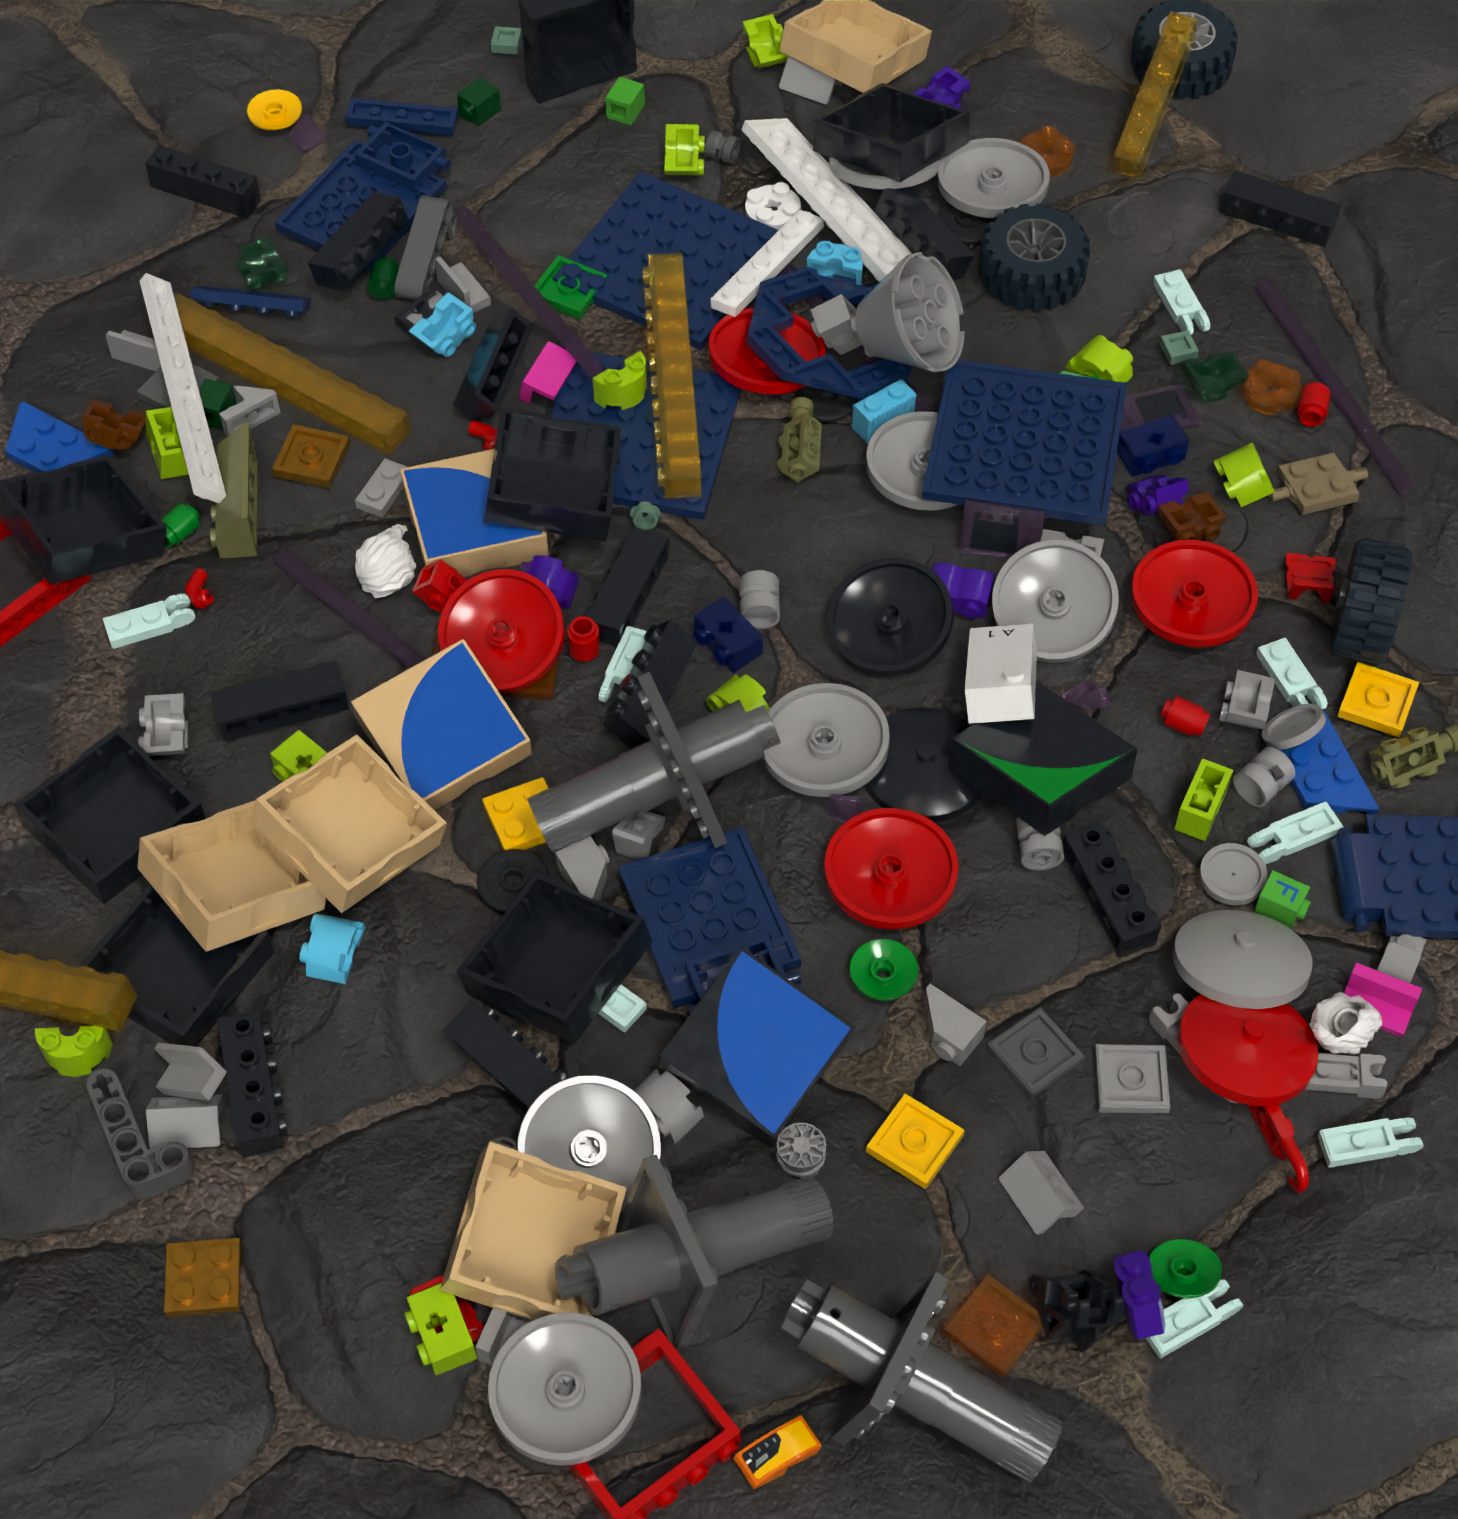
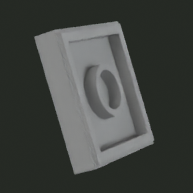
[1094,1044,1170,1113]

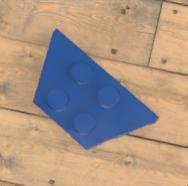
[5,401,114,472]
[1280,710,1379,814]

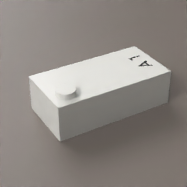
[965,624,1037,724]

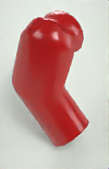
[468,420,497,451]
[185,568,214,609]

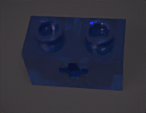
[1117,415,1189,477]
[693,596,763,673]

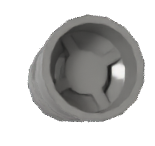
[739,570,780,629]
[1233,747,1296,807]
[1016,818,1064,870]

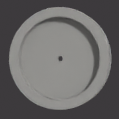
[1262,704,1326,750]
[1199,843,1268,905]

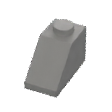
[555,836,610,900]
[924,984,987,1066]

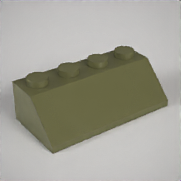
[210,423,258,559]

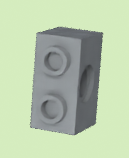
[811,294,862,355]

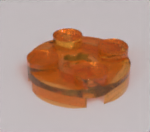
[1020,126,1075,177]
[1241,359,1302,415]

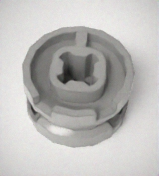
[776,1122,827,1179]

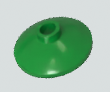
[850,939,918,1001]
[1149,1239,1222,1298]

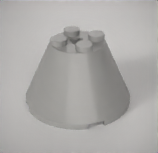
[851,252,965,372]

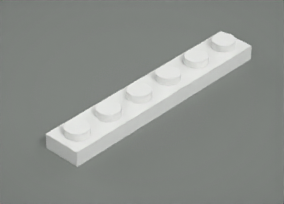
[711,210,824,317]

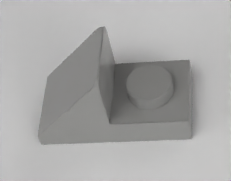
[219,386,281,436]
[612,811,666,860]
[1377,934,1427,983]

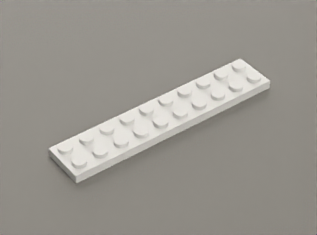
[741,118,912,282]

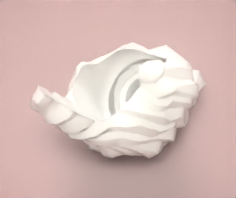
[355,524,416,598]
[1310,992,1383,1055]

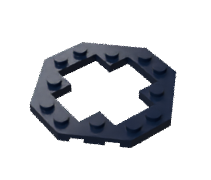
[746,267,912,399]

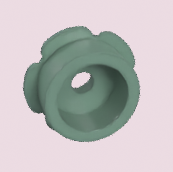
[630,501,660,530]

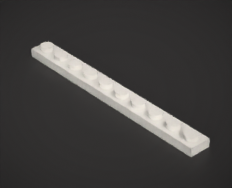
[140,273,226,503]

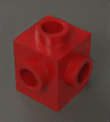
[412,559,467,613]

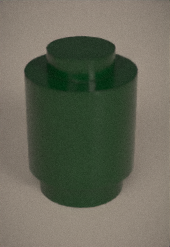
[367,257,399,300]

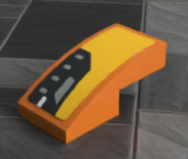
[733,1415,822,1489]

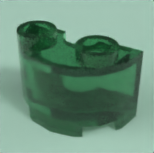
[236,237,288,291]
[1180,352,1249,402]

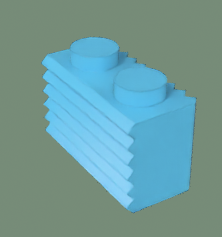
[851,379,916,443]

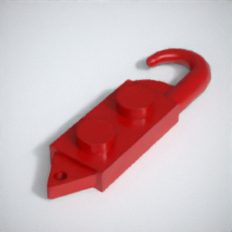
[1247,1104,1309,1193]

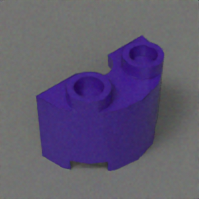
[913,66,970,108]
[1127,474,1189,516]
[519,555,579,610]

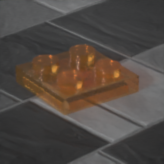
[943,1275,1043,1379]

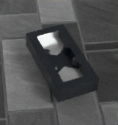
[395,285,447,338]

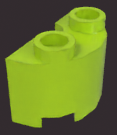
[743,14,793,69]
[664,124,705,176]
[1065,335,1133,383]
[593,351,647,410]
[1213,442,1275,508]
[706,674,770,713]
[34,1025,113,1077]

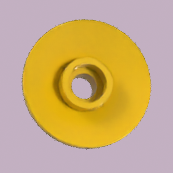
[247,89,302,130]

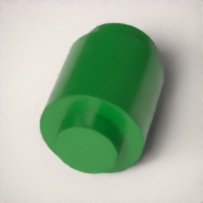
[161,503,200,548]

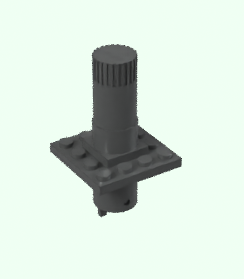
[527,672,781,853]
[555,1154,834,1354]
[779,1272,1062,1483]

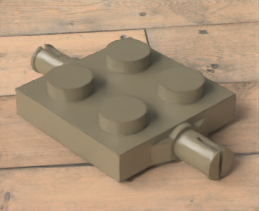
[1268,452,1368,515]

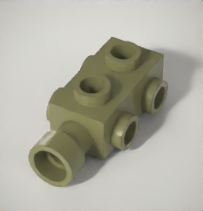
[777,397,822,483]
[1369,725,1458,788]

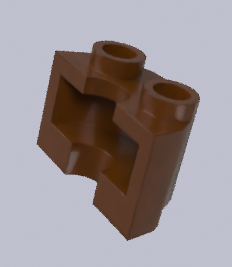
[82,399,146,450]
[1157,492,1227,542]

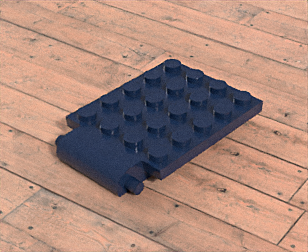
[275,122,451,273]
[1330,814,1458,938]
[618,827,802,1015]

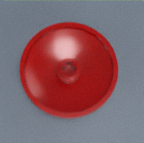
[708,308,825,394]
[1131,540,1258,647]
[438,569,565,693]
[824,808,959,929]
[1177,994,1318,1106]

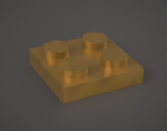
[272,424,350,488]
[164,1238,242,1318]

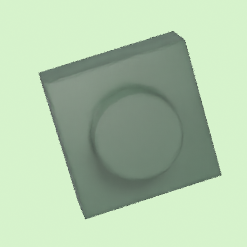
[491,26,522,55]
[1160,330,1199,365]

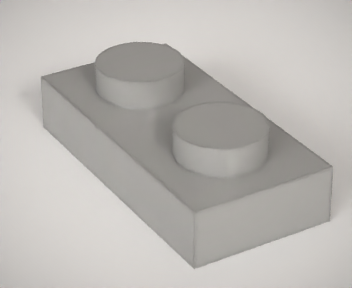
[355,458,407,518]

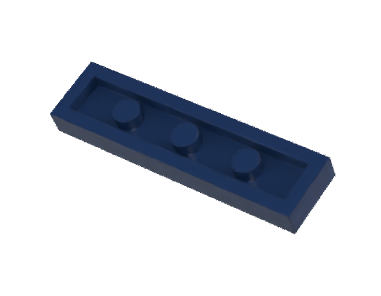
[345,98,459,136]
[190,285,311,316]

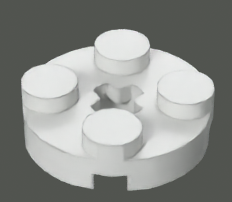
[745,182,801,230]

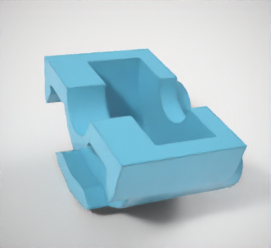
[807,241,863,285]
[409,292,476,357]
[300,914,366,984]

